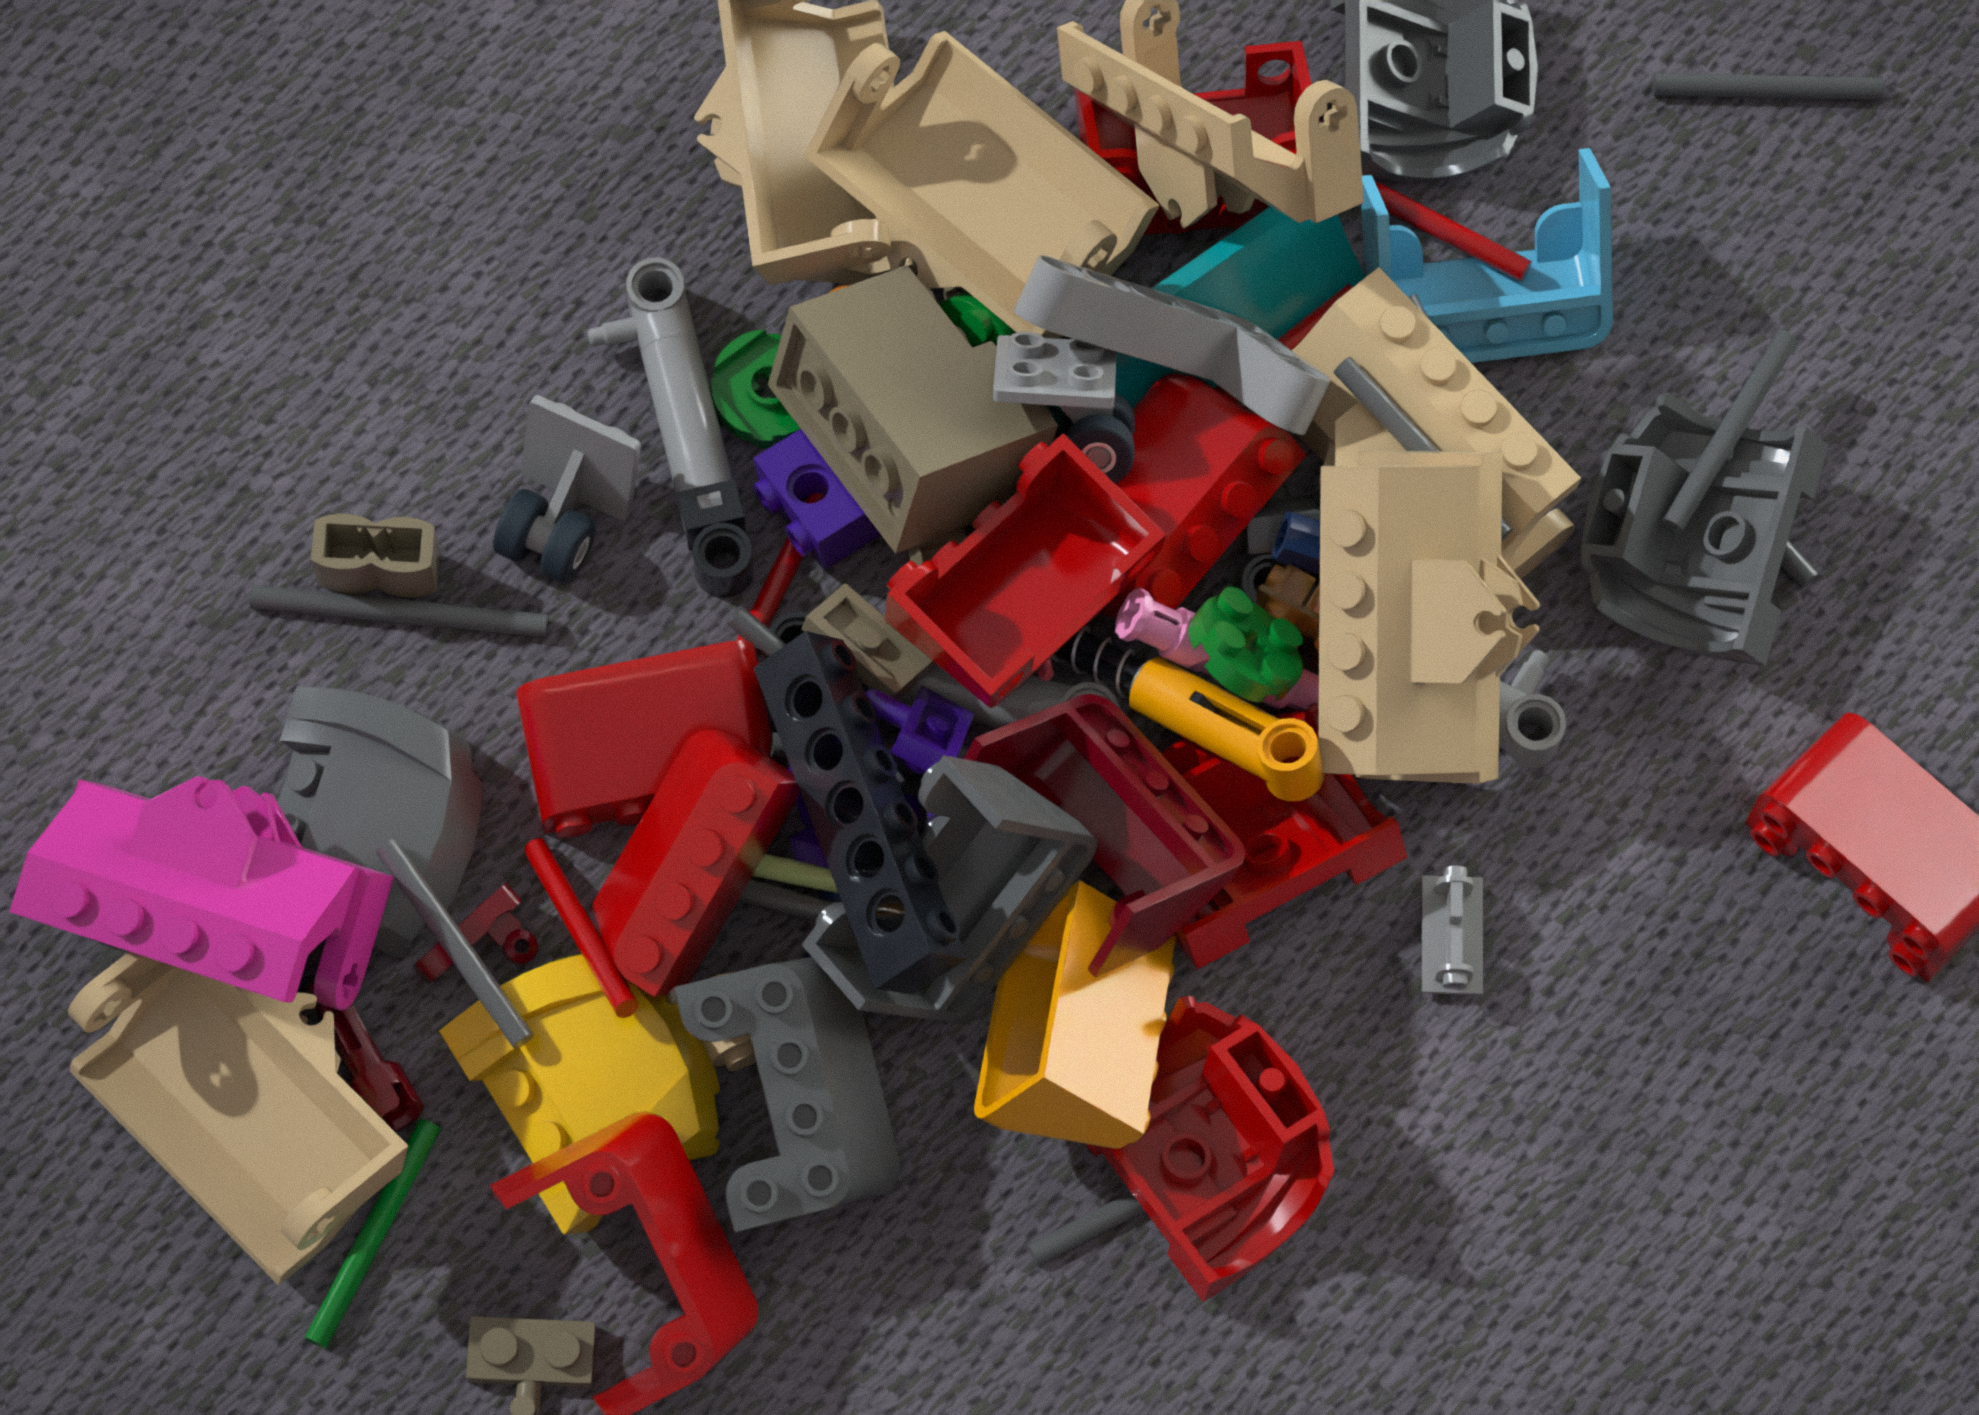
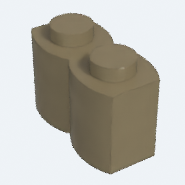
[311,514,441,598]

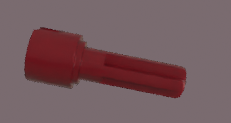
[307,982,424,1133]

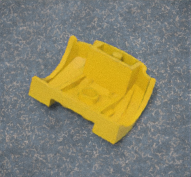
[439,954,720,1235]

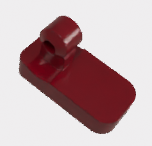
[412,883,538,984]

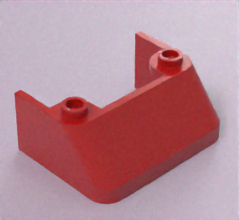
[490,1111,758,1415]

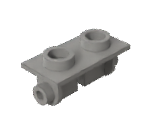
[1422,865,1483,995]

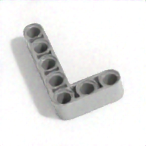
[1014,255,1331,435]

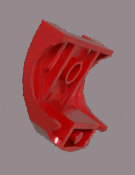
[1161,703,1408,970]
[1086,996,1335,1302]

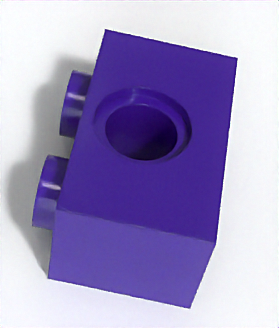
[753,429,881,570]

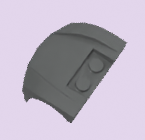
[1330,0,1538,181]
[1581,393,1829,666]
[278,686,482,959]

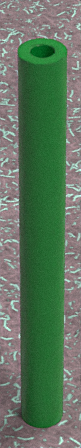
[304,1118,441,1349]

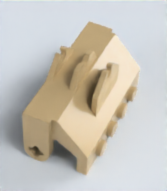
[694,0,918,286]
[1057,0,1364,228]
[803,31,1160,339]
[1292,267,1581,579]
[1318,451,1540,784]
[68,952,408,1286]

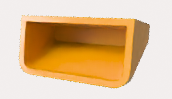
[974,880,1176,1149]

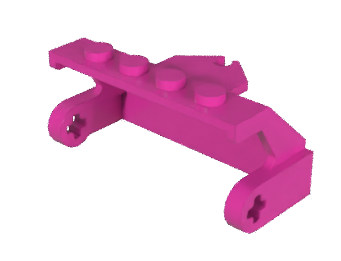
[9,776,395,1011]

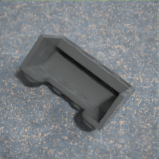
[802,755,1097,1022]
[666,957,900,1235]

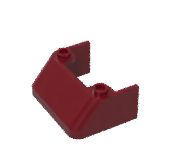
[963,694,1245,978]

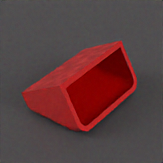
[1098,373,1306,618]
[516,640,777,837]
[589,730,800,997]

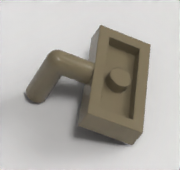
[802,583,933,700]
[466,1316,597,1415]

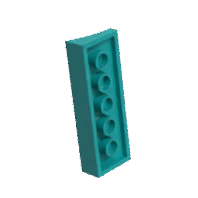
[1046,207,1366,439]

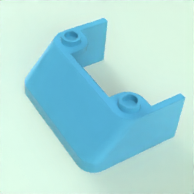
[1361,148,1613,363]

